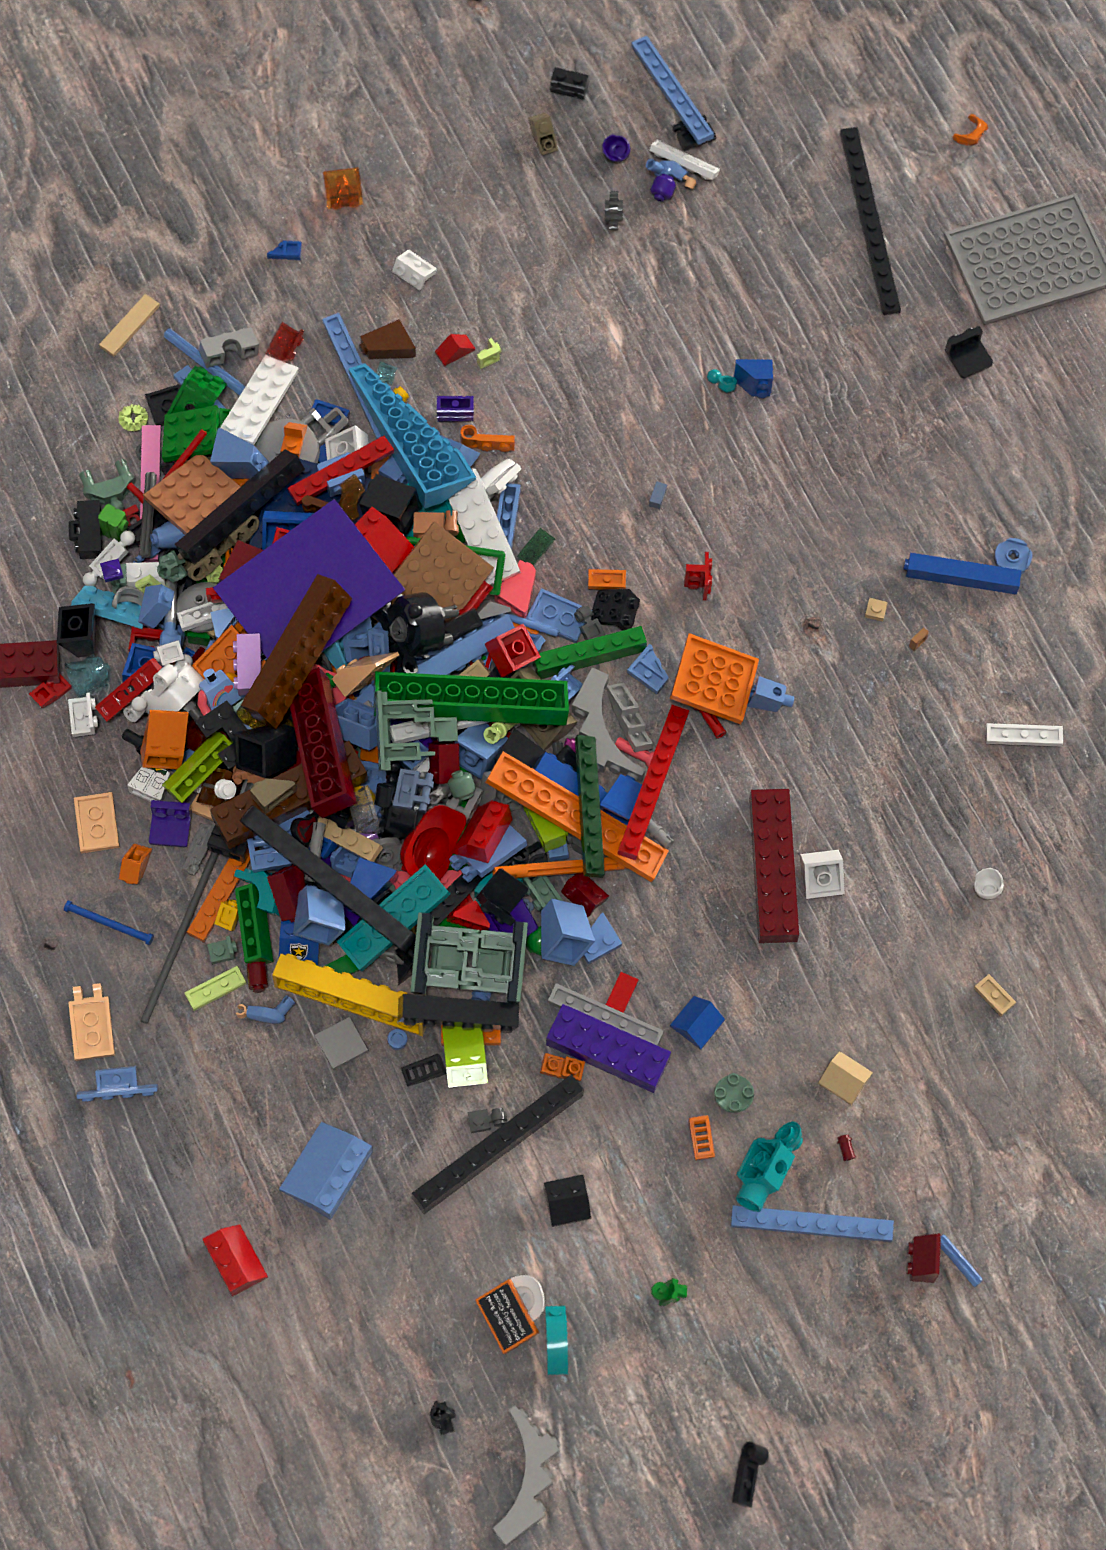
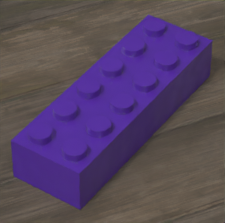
[546,1004,671,1093]

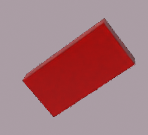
[606,972,639,1013]

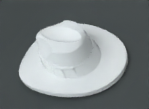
[511,1275,545,1321]

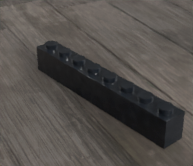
[175,449,305,565]

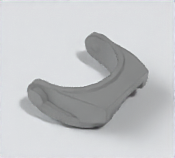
[112,586,144,609]

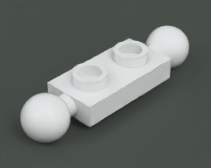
[83,531,135,586]

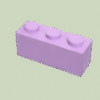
[233,634,261,695]

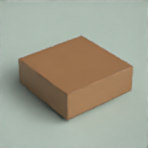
[909,628,929,651]

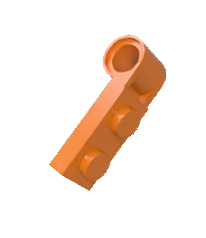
[460,425,515,452]

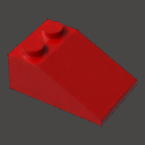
[355,507,414,573]

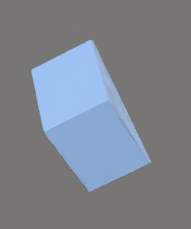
[210,608,238,639]

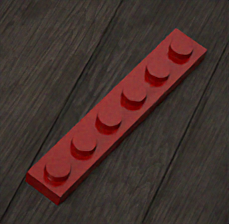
[288,435,394,506]

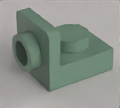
[207,935,237,965]

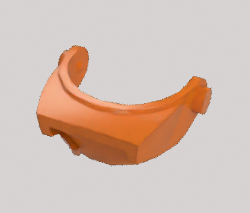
[953,114,988,145]

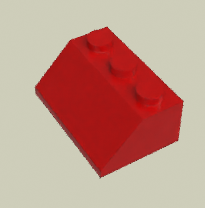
[453,800,513,863]
[202,1224,268,1297]

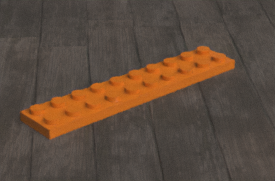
[485,751,669,882]

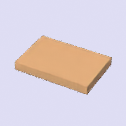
[74,792,120,854]

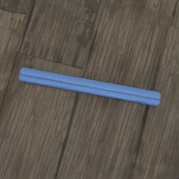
[164,328,246,396]

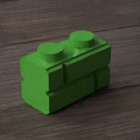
[98,504,129,542]

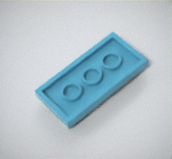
[71,585,145,629]

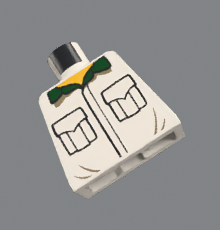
[127,767,171,802]

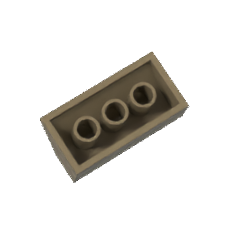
[511,667,577,750]

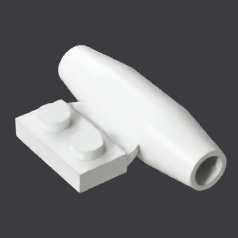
[481,459,521,500]

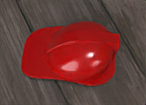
[400,805,466,880]

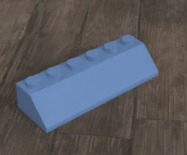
[415,613,515,675]

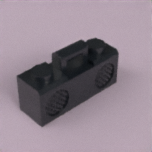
[68,500,103,559]

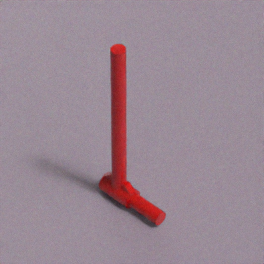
[126,429,207,510]

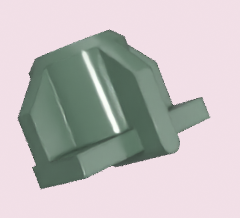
[157,550,187,583]

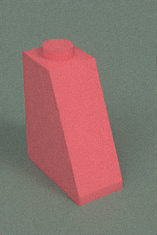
[494,560,536,619]

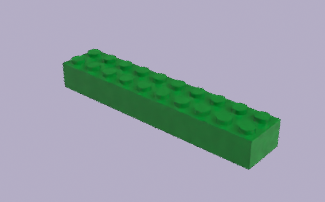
[374,671,569,725]

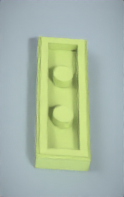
[185,966,247,1011]

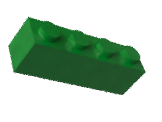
[235,883,273,964]

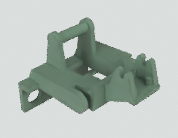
[375,691,458,771]

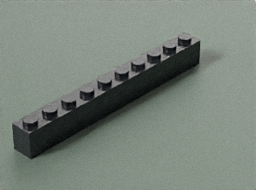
[412,1074,584,1215]

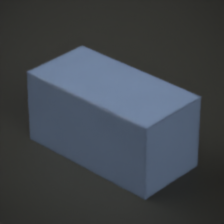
[649,481,667,509]

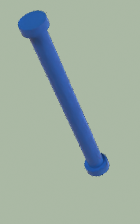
[64,900,154,945]

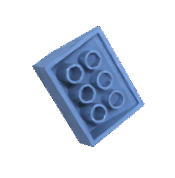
[279,1122,373,1220]

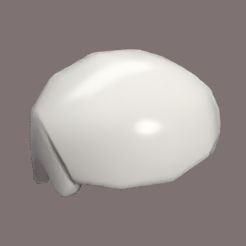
[974,868,1004,899]

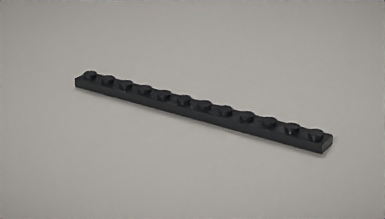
[840,127,901,315]

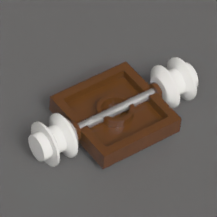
[193,768,236,807]

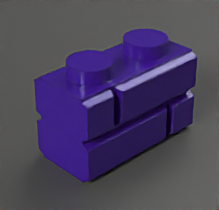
[437,396,474,421]

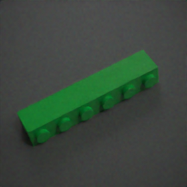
[532,626,647,679]

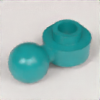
[707,369,737,392]

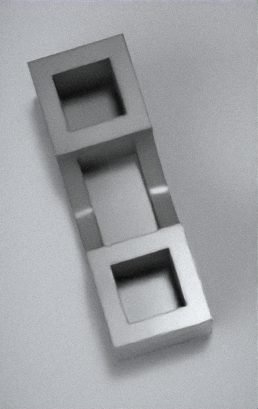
[199,327,259,368]

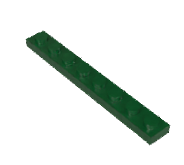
[575,735,605,878]

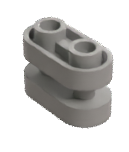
[445,787,484,824]

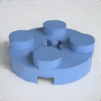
[994,538,1032,574]

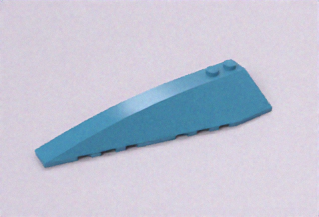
[348,364,476,509]

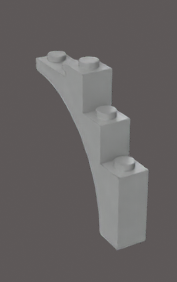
[572,667,645,783]
[493,1405,560,1548]

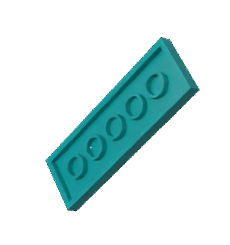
[337,864,450,972]

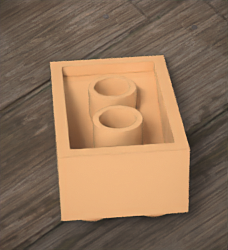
[332,652,399,697]

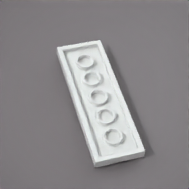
[220,355,299,445]
[448,472,521,586]

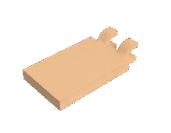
[68,983,115,1061]

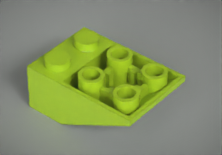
[442,1026,488,1087]

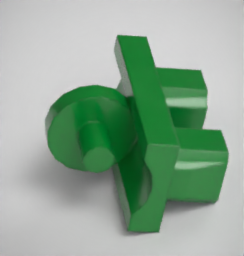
[651,1278,687,1306]

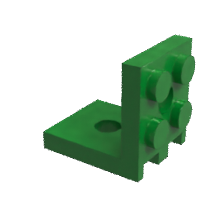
[167,366,227,414]

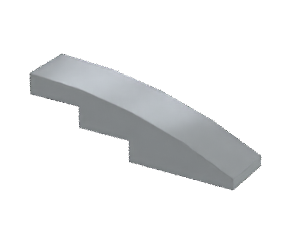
[606,683,653,752]

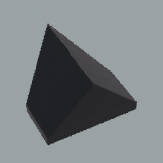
[395,943,429,986]

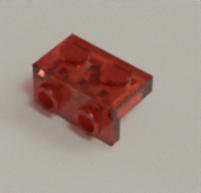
[265,322,304,363]

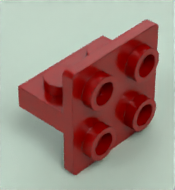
[684,552,712,601]

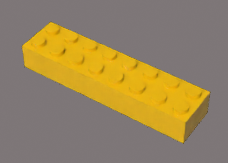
[272,954,426,1036]

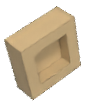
[865,598,888,622]

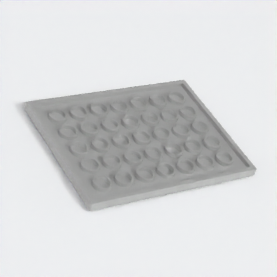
[944,193,1106,325]

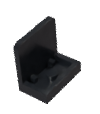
[945,326,993,378]
[591,589,640,631]
[476,868,528,926]

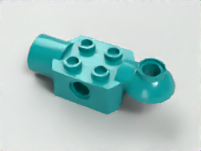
[735,1121,803,1212]

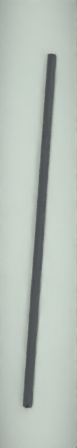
[140,779,244,1024]

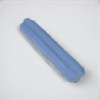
[940,1235,983,1287]

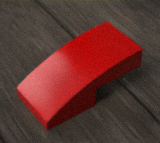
[29,673,72,708]

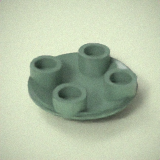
[714,1073,754,1113]

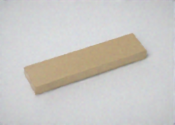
[99,294,160,357]

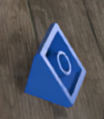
[670,996,725,1050]

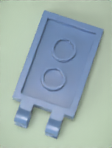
[449,825,527,882]

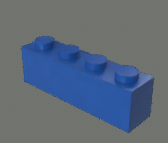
[533,752,607,804]

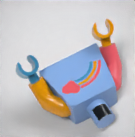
[197,669,245,716]

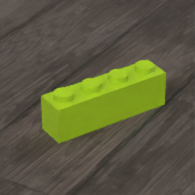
[162,731,232,803]

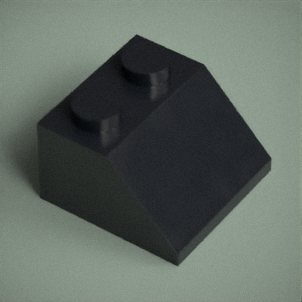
[543,1174,591,1227]

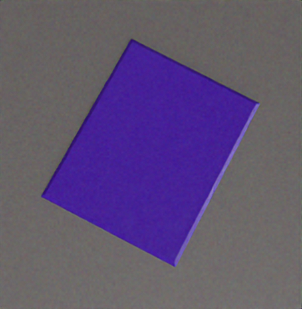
[213,499,405,659]

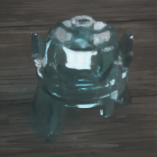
[65,654,110,698]

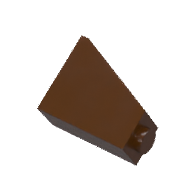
[359,319,416,359]

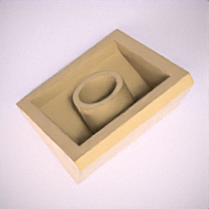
[818,1051,873,1105]

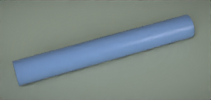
[506,613,559,637]

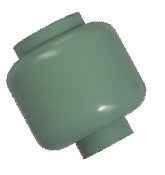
[448,770,476,801]

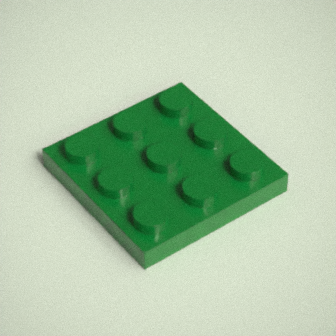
[162,405,220,462]

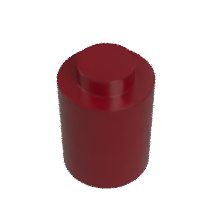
[246,962,268,993]

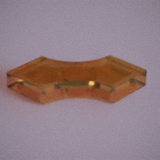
[339,474,365,521]

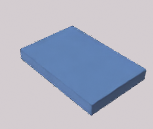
[526,588,592,643]

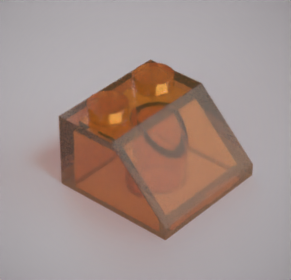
[323,167,363,209]

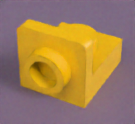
[214,899,239,931]

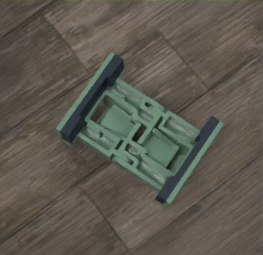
[410,912,528,1003]

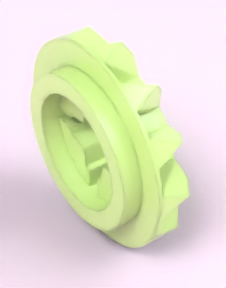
[118,403,148,431]

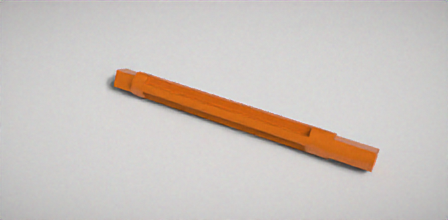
[492,857,628,878]

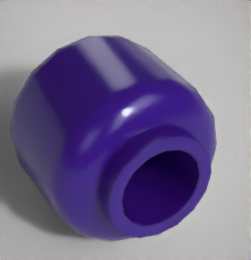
[650,174,676,202]

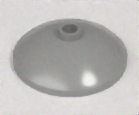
[176,582,217,633]

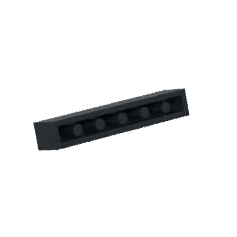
[398,994,519,1033]

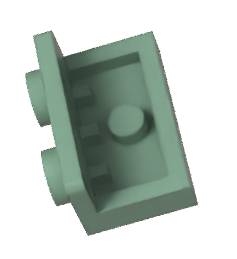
[523,876,563,912]

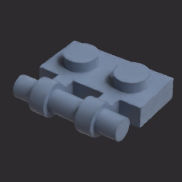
[393,769,434,812]

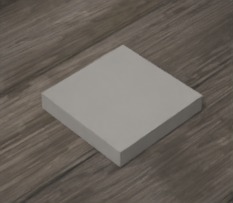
[314,1017,368,1070]

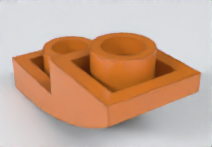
[540,1053,585,1081]

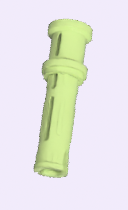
[483,722,519,744]

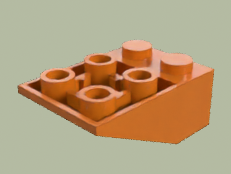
[140,710,188,769]

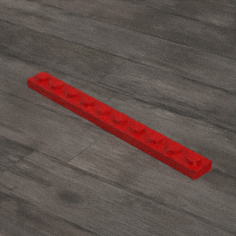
[617,705,690,861]

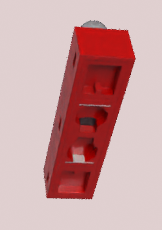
[95,658,162,722]

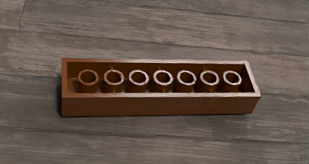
[241,574,352,729]
[210,741,368,850]

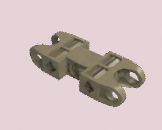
[177,515,259,581]

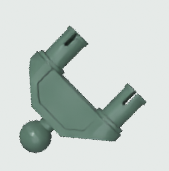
[79,459,135,510]

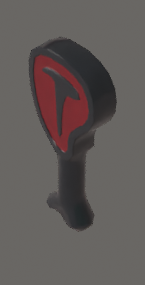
[290,811,319,845]

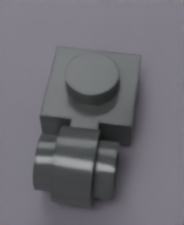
[574,606,606,640]
[468,1108,507,1133]

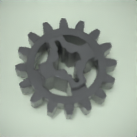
[605,191,623,230]

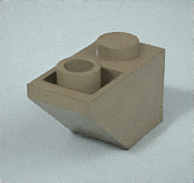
[528,113,558,155]

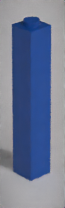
[903,552,1022,595]

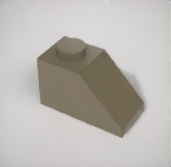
[250,778,297,814]

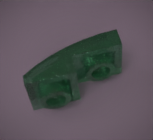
[517,528,555,566]

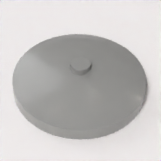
[254,419,320,463]

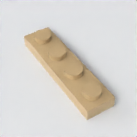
[317,816,383,862]

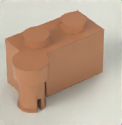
[413,510,459,538]

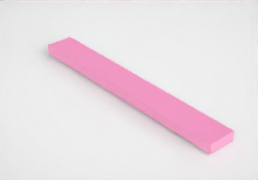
[139,425,161,562]

